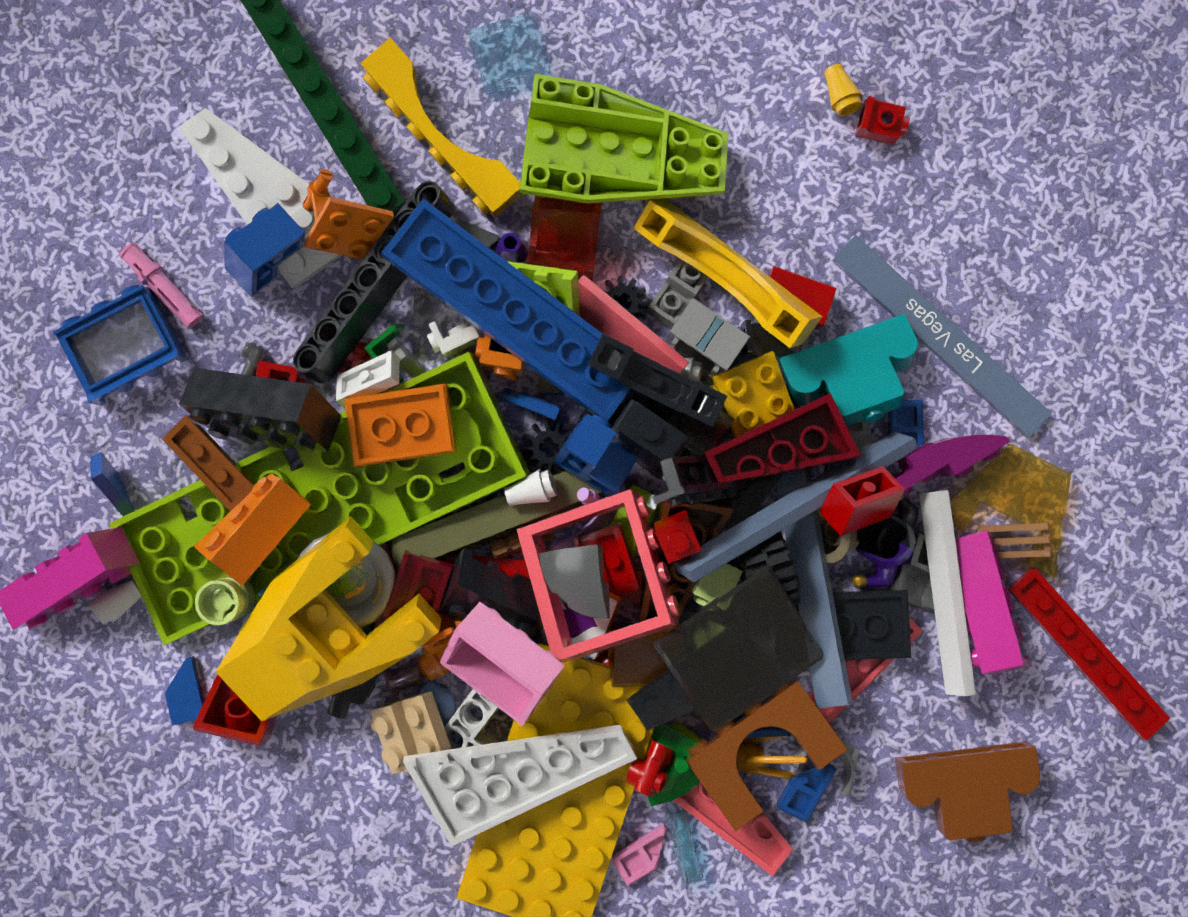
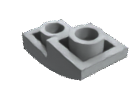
[646,259,708,329]

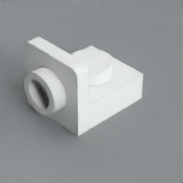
[427,321,480,358]

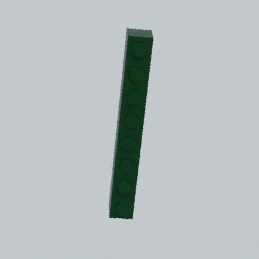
[240,0,405,222]

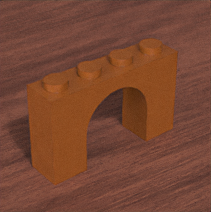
[686,679,847,832]

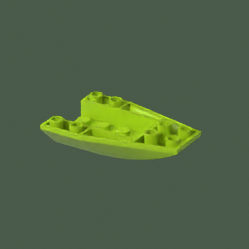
[519,74,729,203]

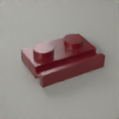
[384,550,453,618]

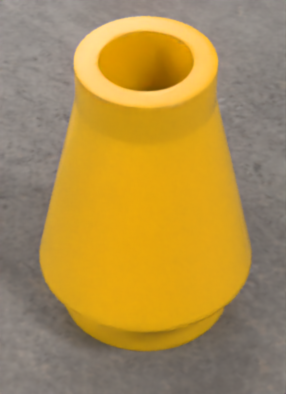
[824,64,863,117]

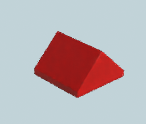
[193,674,276,746]

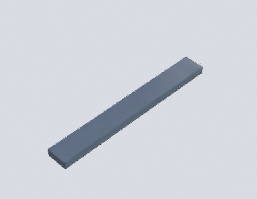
[674,431,918,582]
[776,468,853,709]

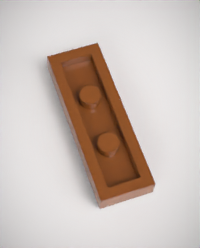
[162,415,255,511]

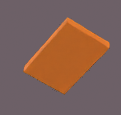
[344,384,457,467]

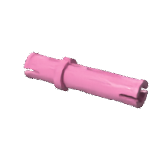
[119,242,204,329]

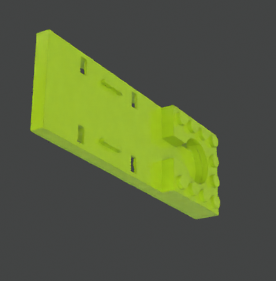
[109,352,531,645]

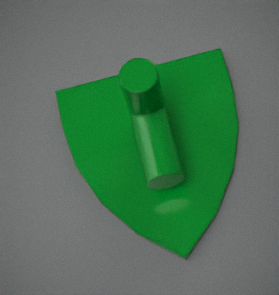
[644,724,700,806]

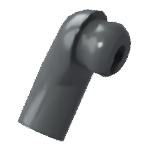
[241,342,266,376]

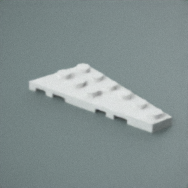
[179,108,342,289]
[403,725,637,847]

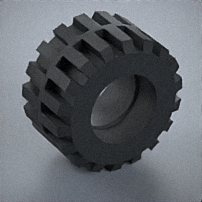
[735,532,801,617]

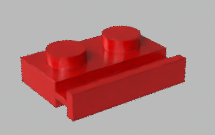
[573,523,642,596]

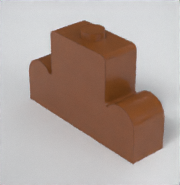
[895,741,1040,842]

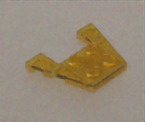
[950,444,1071,578]

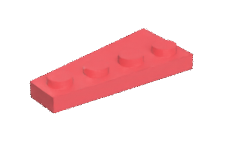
[673,738,793,876]

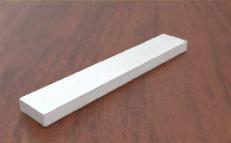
[919,490,976,696]

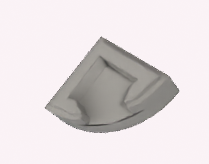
[387,337,426,378]

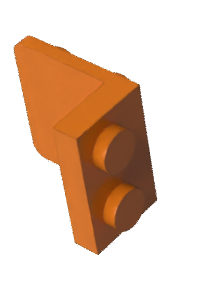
[475,334,526,381]

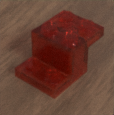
[526,195,602,282]

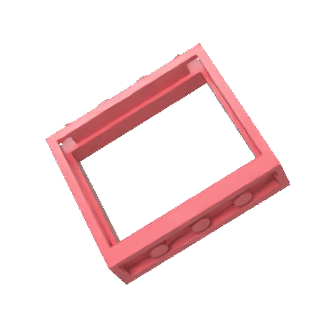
[517,489,680,663]

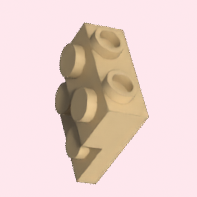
[370,691,452,774]

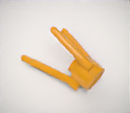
[737,736,808,779]

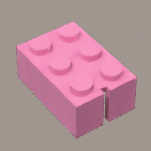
[439,602,565,726]

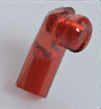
[336,342,371,374]

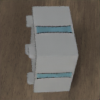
[665,298,750,379]

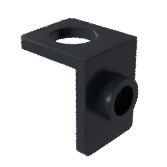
[741,319,787,358]

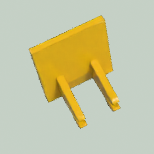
[709,351,794,438]

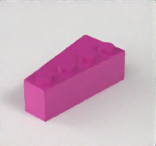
[0,527,140,630]

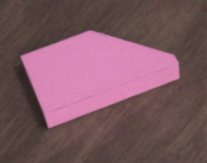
[611,824,666,886]

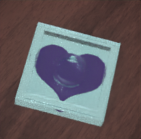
[467,12,549,96]

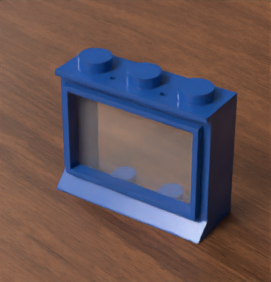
[53,285,188,405]

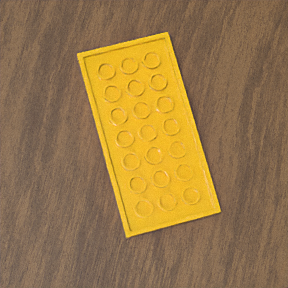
[456,643,654,917]

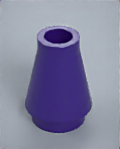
[496,233,529,263]

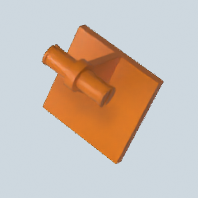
[302,169,394,260]

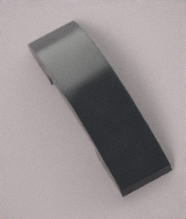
[587,334,728,427]

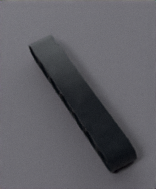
[293,181,455,384]

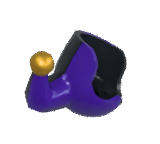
[852,496,919,588]

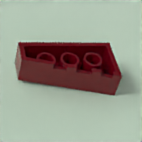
[704,393,861,482]

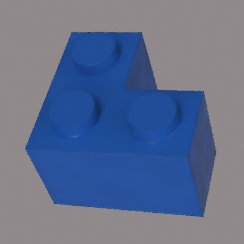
[224,203,305,297]
[553,414,638,497]

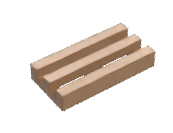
[979,522,1052,559]

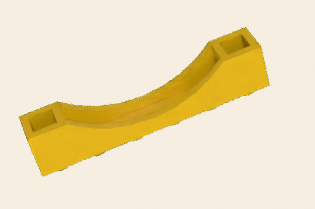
[360,37,523,218]
[633,199,822,348]

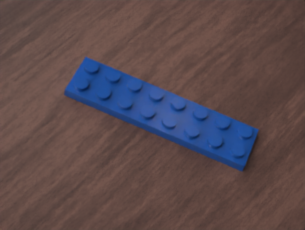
[381,199,630,421]

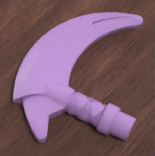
[550,485,624,551]

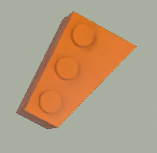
[193,473,311,586]

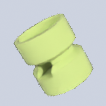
[195,576,255,626]

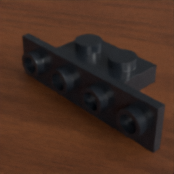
[652,455,751,508]

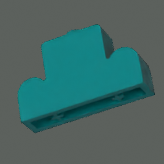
[779,313,918,427]

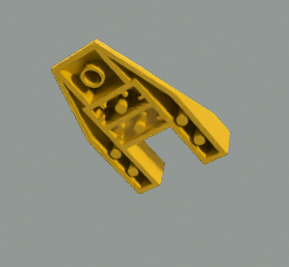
[215,516,442,721]

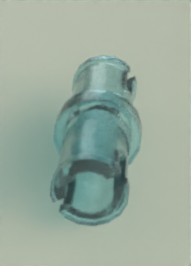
[666,810,704,883]

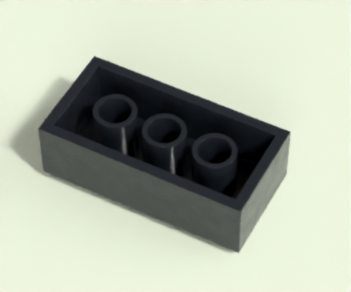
[179,368,342,453]

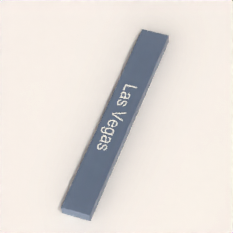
[832,235,1052,438]

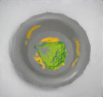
[298,534,395,628]

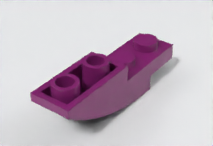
[892,435,1010,498]

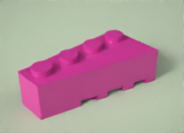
[955,531,1032,675]

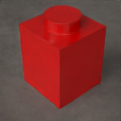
[654,510,701,564]

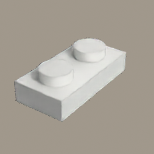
[336,350,400,408]

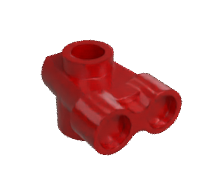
[626,740,674,798]

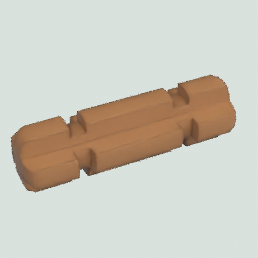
[490,532,555,559]

